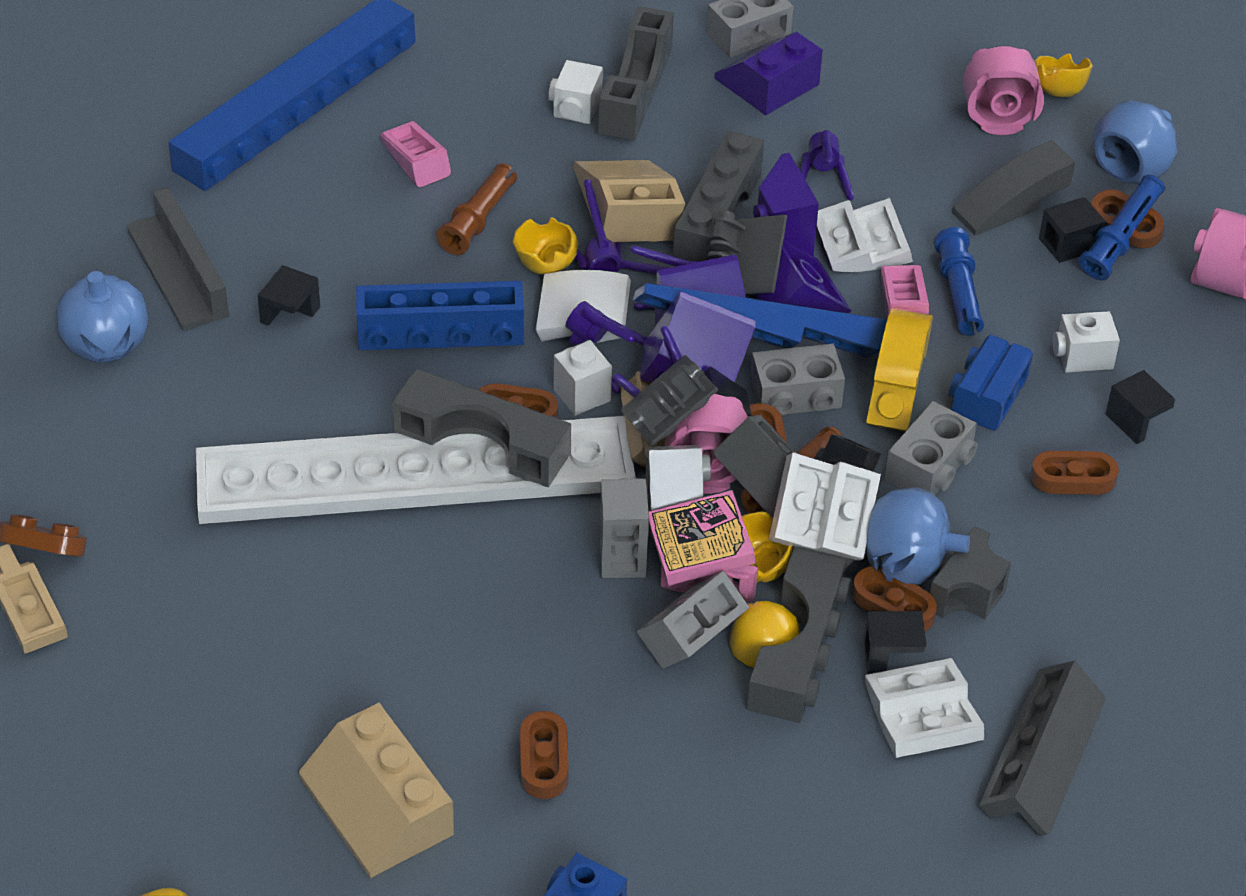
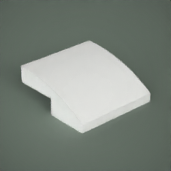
[817,198,913,272]
[536,270,631,344]
[769,453,881,560]
[865,658,984,758]

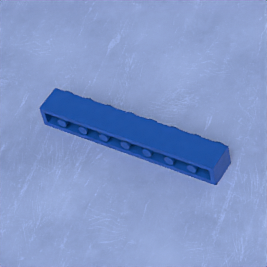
[168,0,415,191]

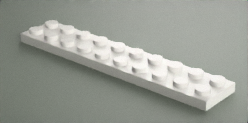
[196,416,636,524]

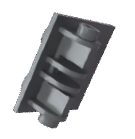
[707,211,788,295]
[620,354,718,446]

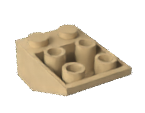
[573,160,685,243]

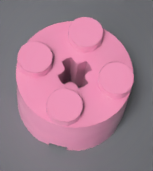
[963,46,1044,135]
[1191,208,1246,299]
[665,394,748,494]

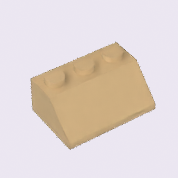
[299,703,454,878]

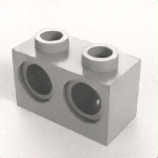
[706,0,794,58]
[750,343,845,415]
[884,401,978,495]
[600,478,649,578]
[636,570,750,669]

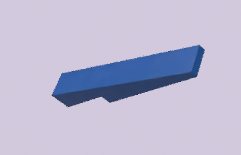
[633,283,887,358]

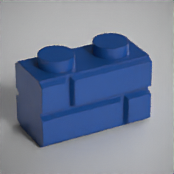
[948,334,1033,431]

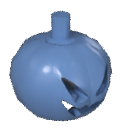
[1093,100,1178,184]
[56,271,149,363]
[867,487,970,585]

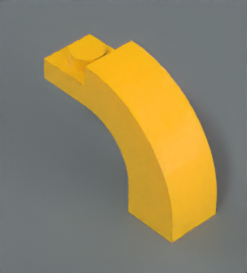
[866,308,933,432]

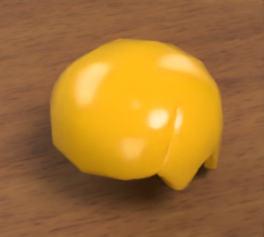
[1034,53,1093,98]
[512,217,579,275]
[742,512,794,583]
[729,601,801,667]

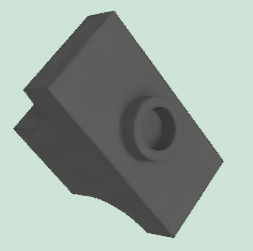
[930,526,1011,619]

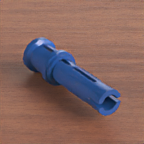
[1078,174,1165,280]
[934,227,984,336]

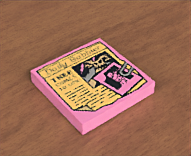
[648,490,756,586]

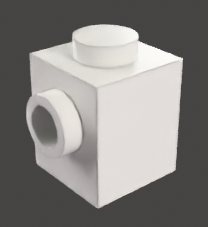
[549,60,603,124]
[1052,311,1120,373]
[554,340,612,416]

